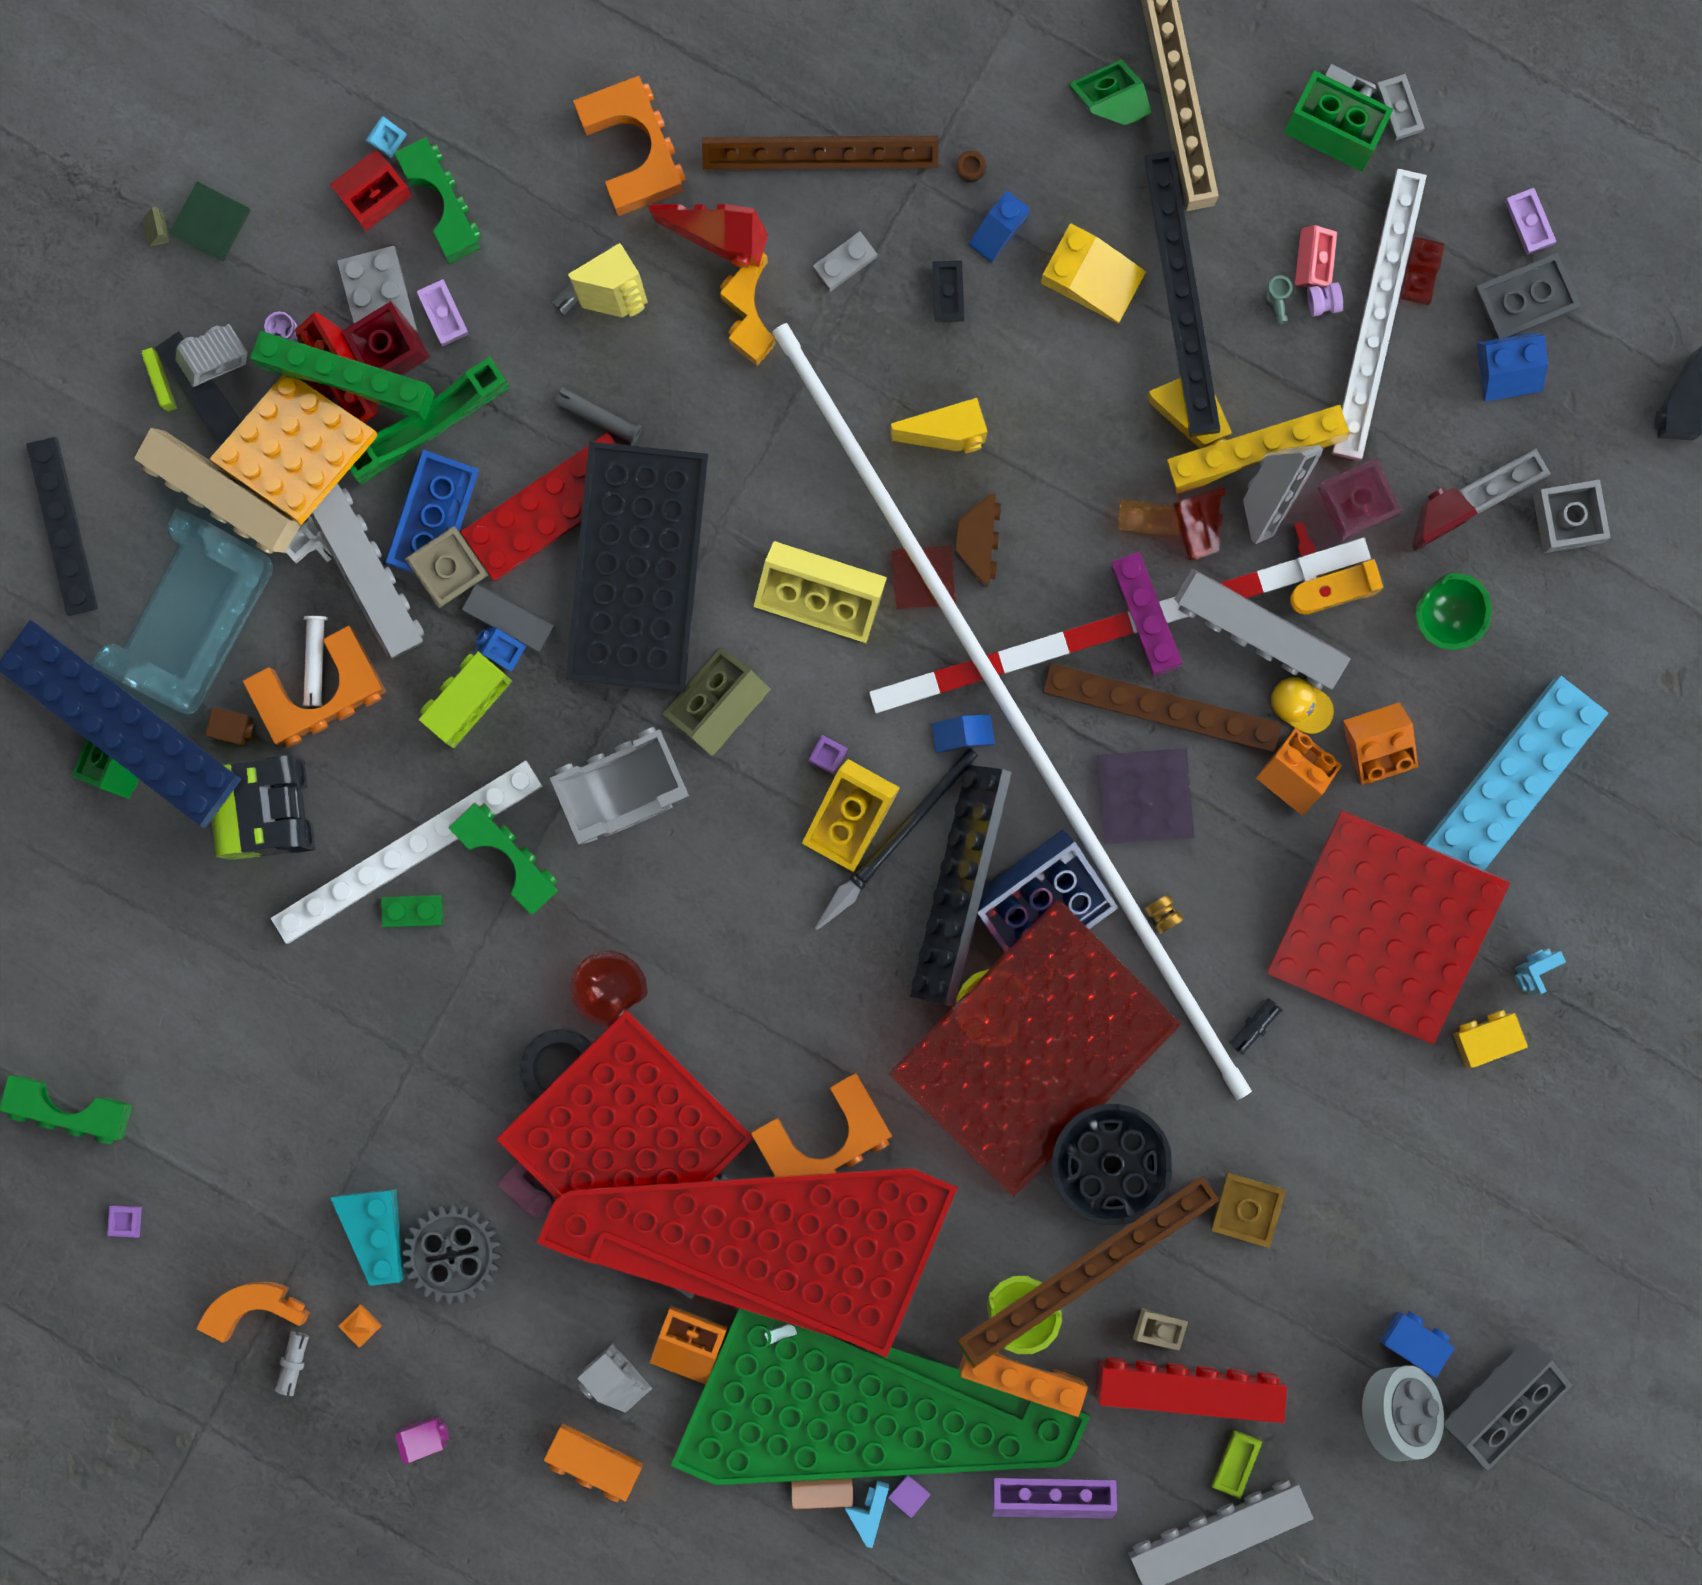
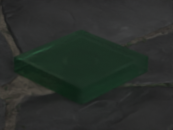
[169,182,251,262]

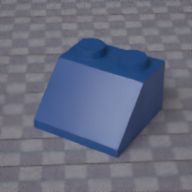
[1477,332,1548,401]

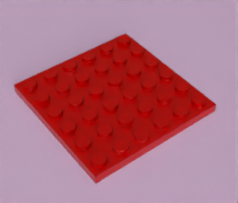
[1267,810,1510,1045]
[496,1009,754,1199]

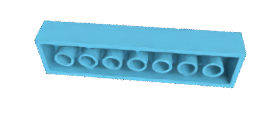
[1423,676,1608,870]

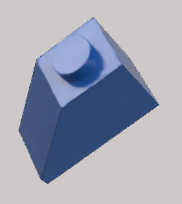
[969,191,1030,263]

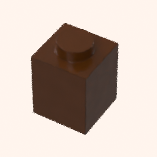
[205,707,256,747]

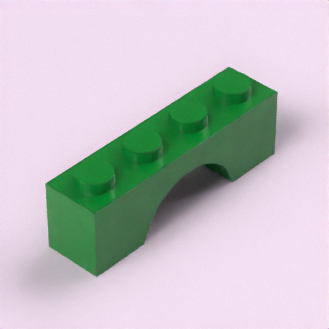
[394,137,482,264]
[448,802,558,915]
[0,1075,132,1144]

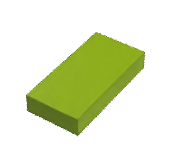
[141,347,178,412]
[1211,1429,1262,1499]

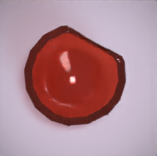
[570,950,648,1027]

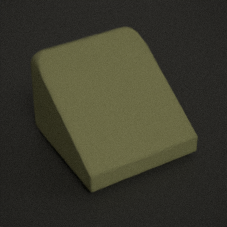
[143,207,170,247]

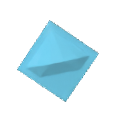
[365,116,407,159]

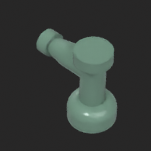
[1266,275,1293,325]

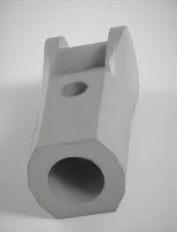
[1325,64,1378,97]

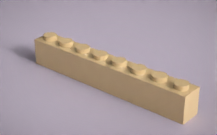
[1141,0,1219,211]

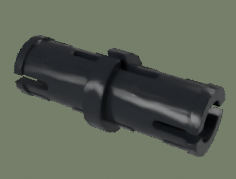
[1229,998,1283,1056]

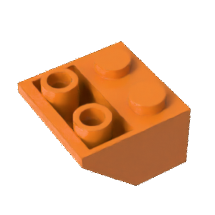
[1343,702,1418,786]
[1256,728,1342,816]
[650,1305,728,1385]

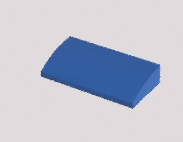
[384,450,479,573]

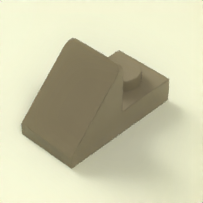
[1133,1307,1188,1351]

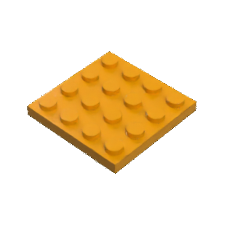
[210,375,378,525]

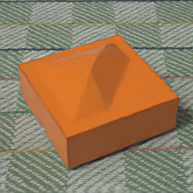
[338,1304,383,1348]

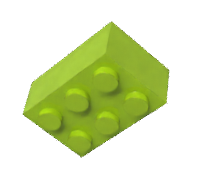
[419,651,513,748]

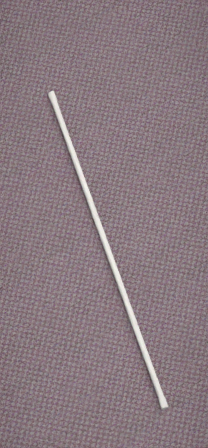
[772,323,1252,1100]

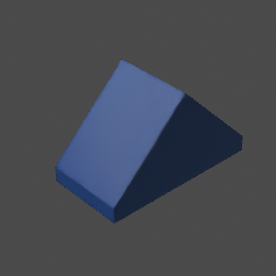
[932,715,995,753]

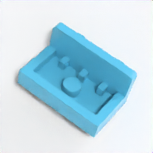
[1515,949,1566,995]

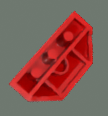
[295,312,378,423]

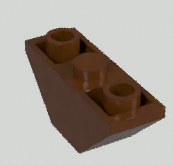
[955,494,1001,587]

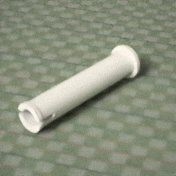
[303,616,327,707]

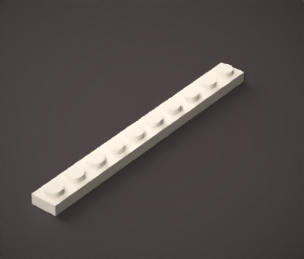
[1331,169,1427,461]
[271,761,543,944]

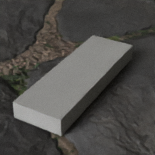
[1458,449,1550,516]

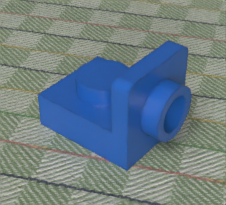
[474,626,526,672]

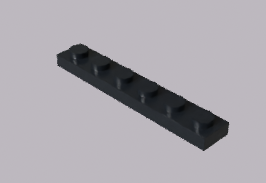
[26,437,98,616]

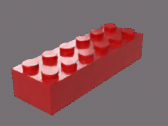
[1095,1357,1287,1423]

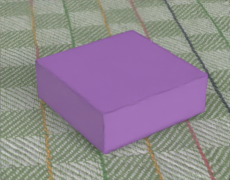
[808,735,848,776]
[107,1205,142,1238]
[888,1475,931,1518]

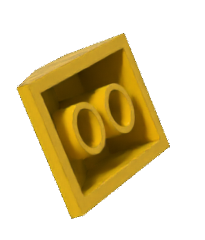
[1041,223,1146,324]
[890,398,988,453]
[802,759,900,872]

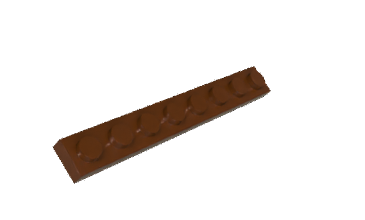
[702,135,939,169]
[1043,663,1282,753]

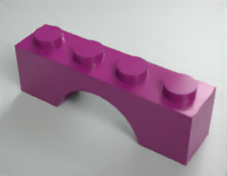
[1111,551,1182,678]

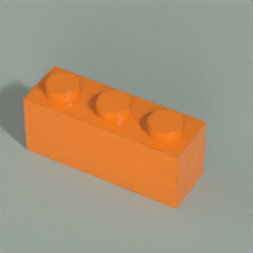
[544,1424,644,1502]

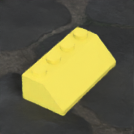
[568,243,648,318]
[753,541,887,643]

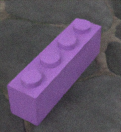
[991,1478,1117,1519]

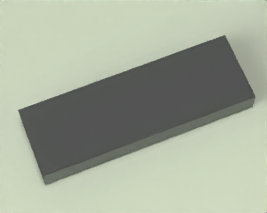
[462,584,555,653]

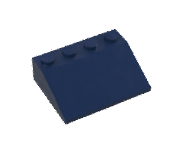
[977,830,1119,978]

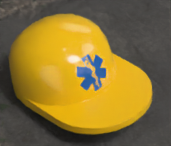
[1271,677,1334,734]

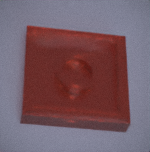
[892,545,956,610]

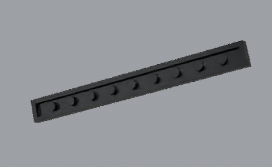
[1144,151,1220,437]

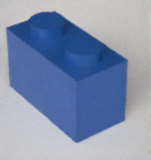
[1379,1311,1455,1378]

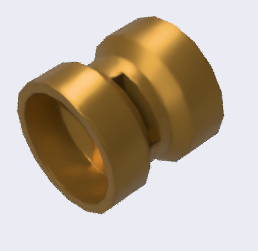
[1144,894,1184,934]

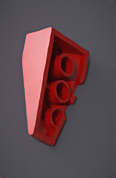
[649,204,768,268]

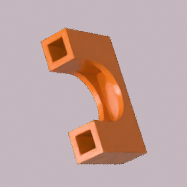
[573,76,686,216]
[243,626,386,748]
[751,1073,892,1176]
[959,1353,1088,1417]

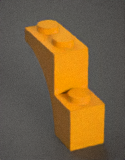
[720,252,776,366]

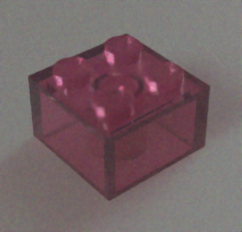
[1317,458,1402,541]

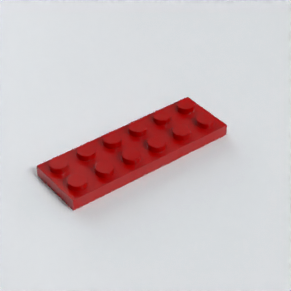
[461,432,616,582]

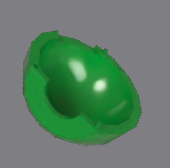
[1415,573,1492,650]

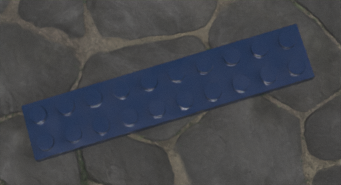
[0,620,241,828]

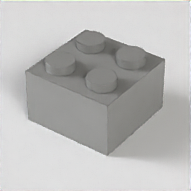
[1533,480,1611,553]

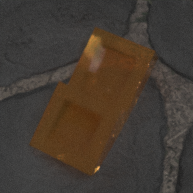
[1118,500,1182,537]

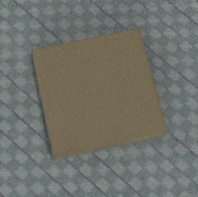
[404,525,488,608]

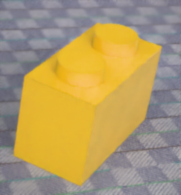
[1453,1010,1528,1068]

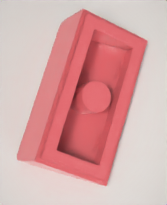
[1295,225,1337,288]

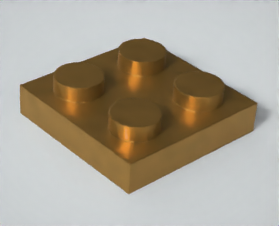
[1210,1172,1286,1248]

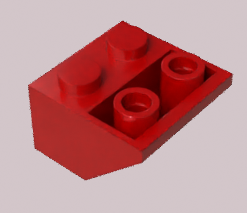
[329,149,412,231]

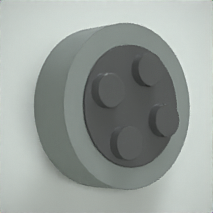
[1362,1366,1444,1461]

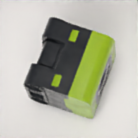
[211,756,315,860]

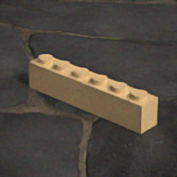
[134,428,301,554]

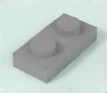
[1376,74,1425,141]
[813,231,878,292]

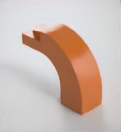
[196,1281,311,1343]

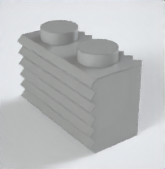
[175,324,248,387]

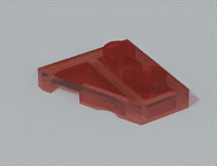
[1173,487,1226,560]

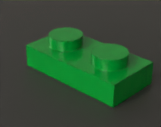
[381,895,444,927]

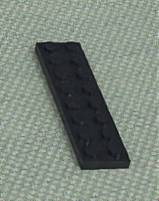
[910,765,1012,1007]

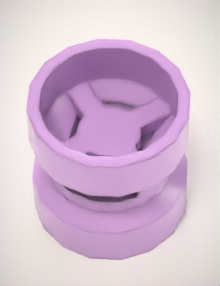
[1307,282,1343,317]
[264,311,298,342]

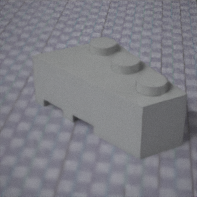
[577,1343,653,1413]

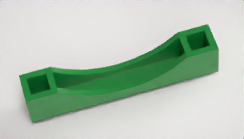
[250,330,435,421]
[350,356,510,485]

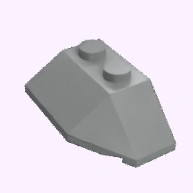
[1243,445,1323,544]

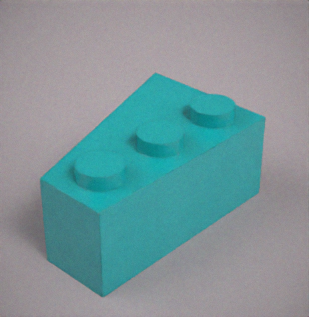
[331,1189,405,1286]

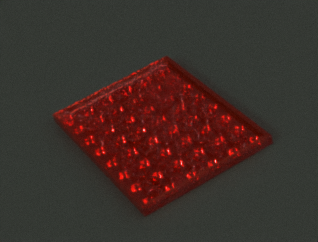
[888,900,1182,1197]

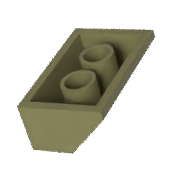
[663,648,771,756]

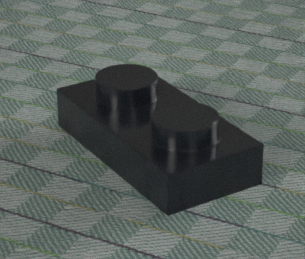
[932,260,964,322]

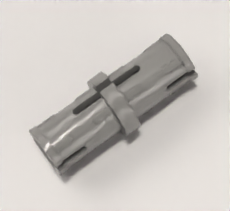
[275,1331,309,1396]

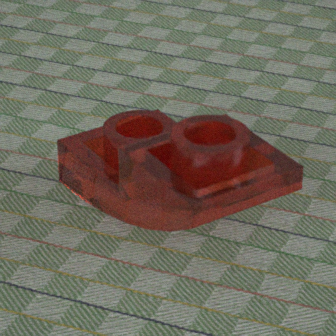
[1400,237,1444,306]

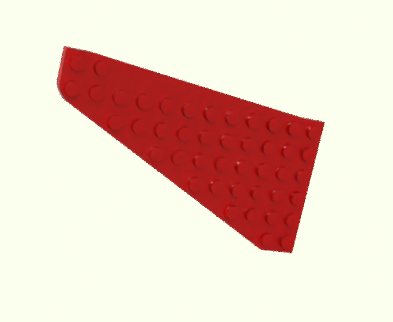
[537,1168,958,1358]

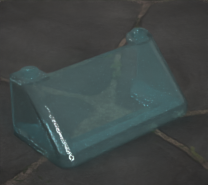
[91,508,273,714]

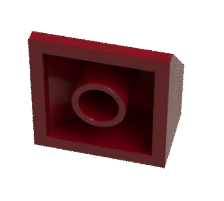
[342,301,430,375]
[1412,487,1478,552]

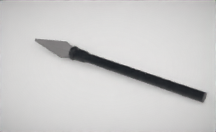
[815,748,978,930]

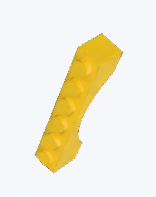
[1167,405,1349,494]

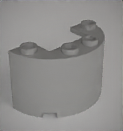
[550,727,689,845]

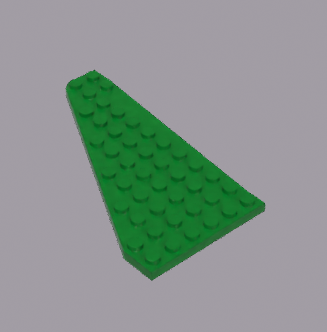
[671,1308,1090,1485]

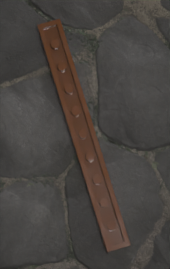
[956,1176,1220,1368]

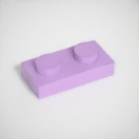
[1504,188,1557,255]
[417,279,469,347]

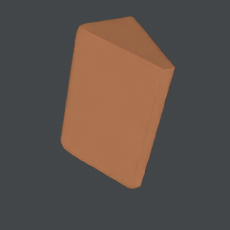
[791,1478,853,1509]

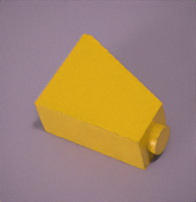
[1146,378,1232,449]

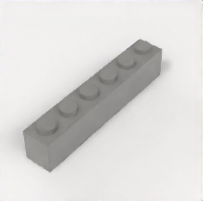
[310,483,425,661]
[1174,568,1351,690]
[1128,1479,1314,1585]

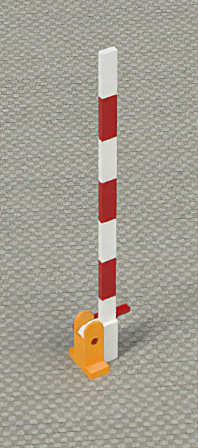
[869,522,1384,714]

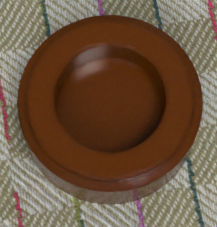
[956,151,986,182]

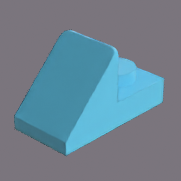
[845,1481,889,1548]

